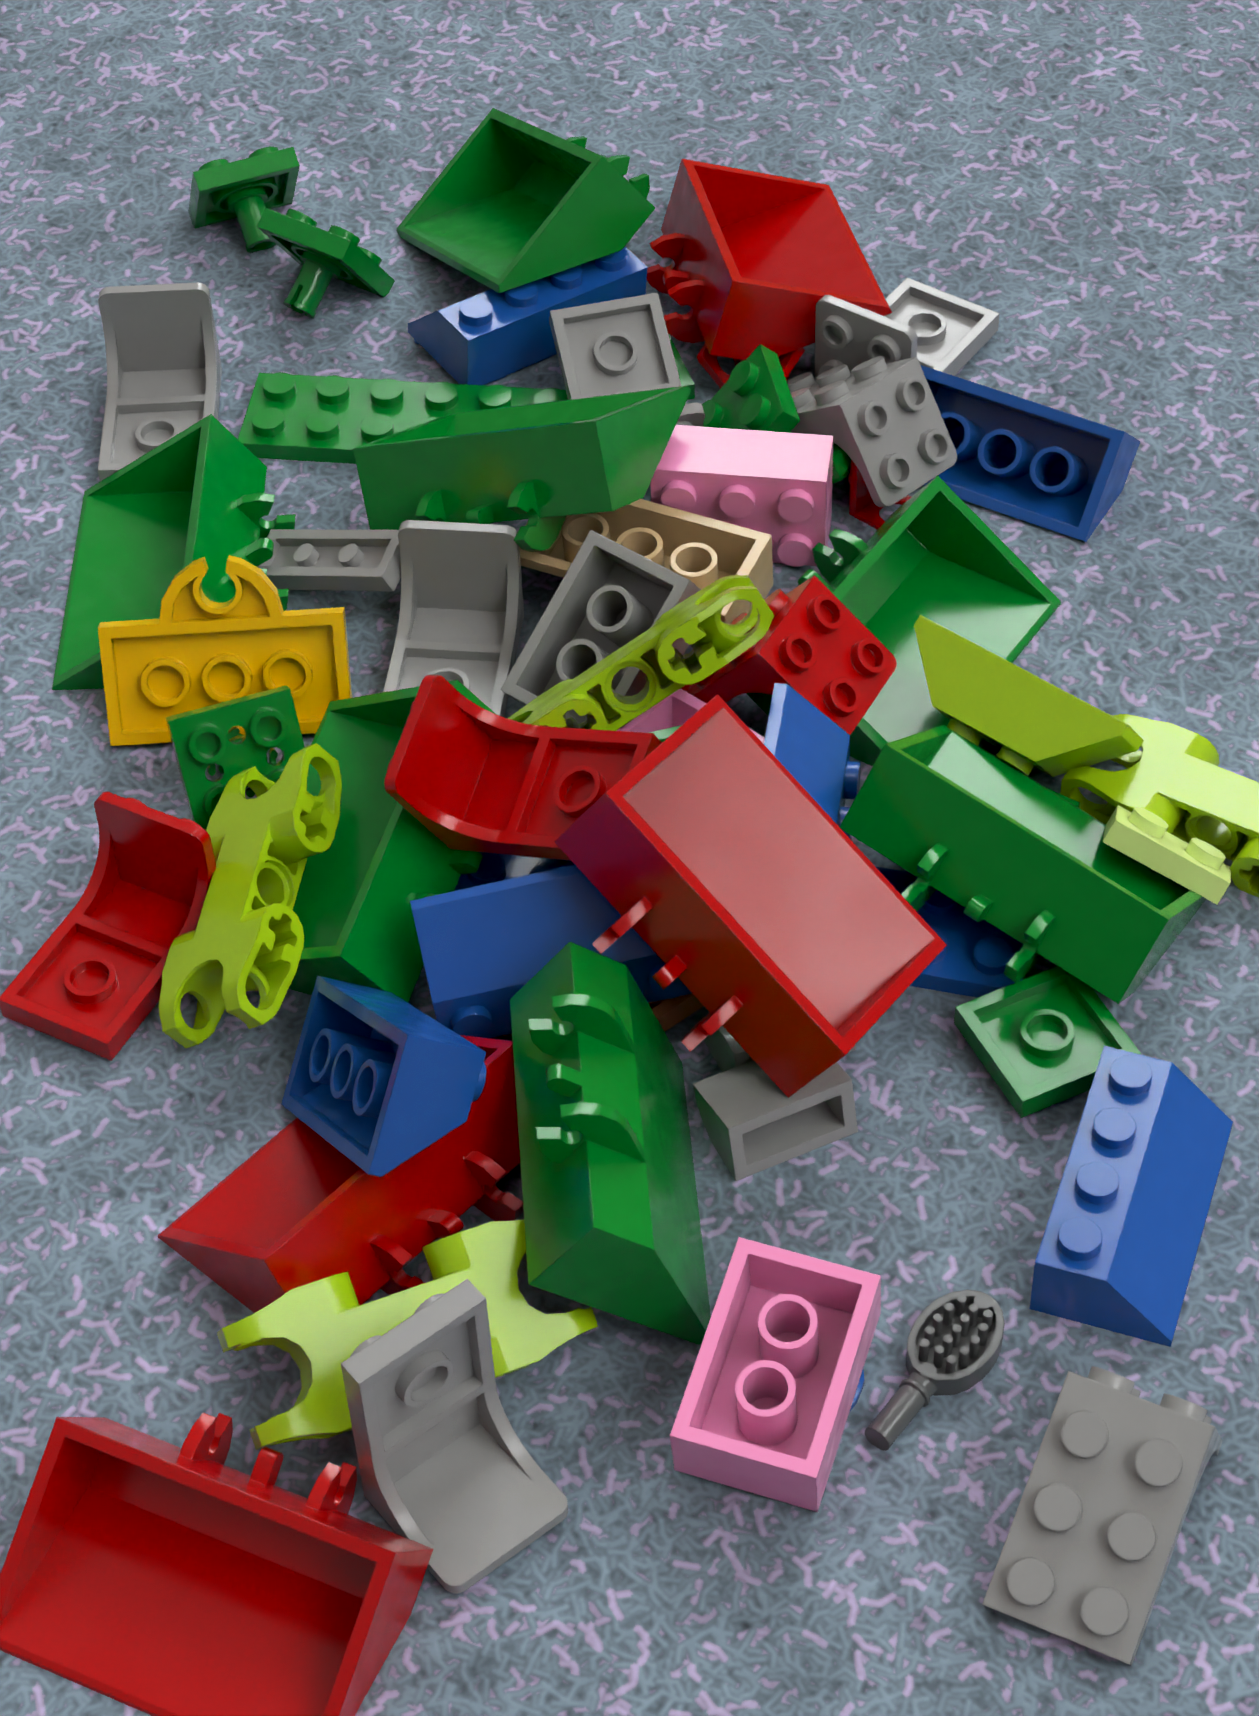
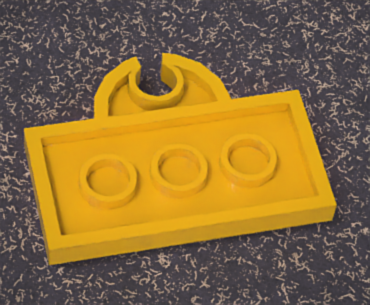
[98,555,352,746]

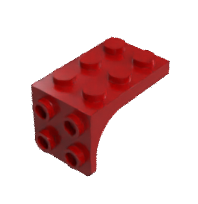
[680,575,897,735]
[384,675,662,860]
[0,792,216,1061]

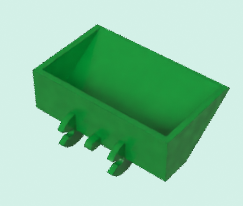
[397,108,655,293]
[353,386,691,552]
[52,414,296,690]
[746,475,1061,766]
[289,680,496,1003]
[840,725,1206,1004]
[510,942,711,1345]

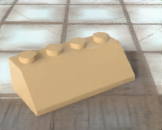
[519,499,773,624]

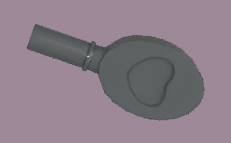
[865,1289,1005,1451]

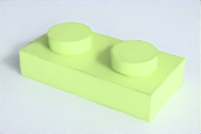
[1103,805,1231,905]

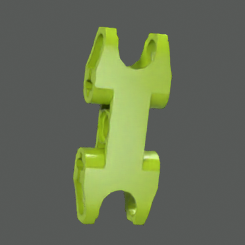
[508,575,774,731]
[1060,714,1259,898]
[159,743,342,1048]
[217,1219,598,1450]

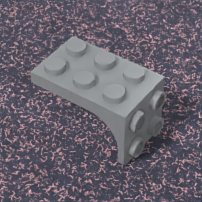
[815,278,999,379]
[98,282,222,481]
[549,292,705,427]
[787,356,957,507]
[383,520,524,717]
[341,1279,568,1594]
[982,1366,1223,1665]

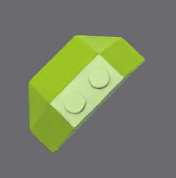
[914,615,1144,777]

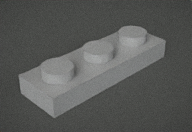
[257,529,401,591]

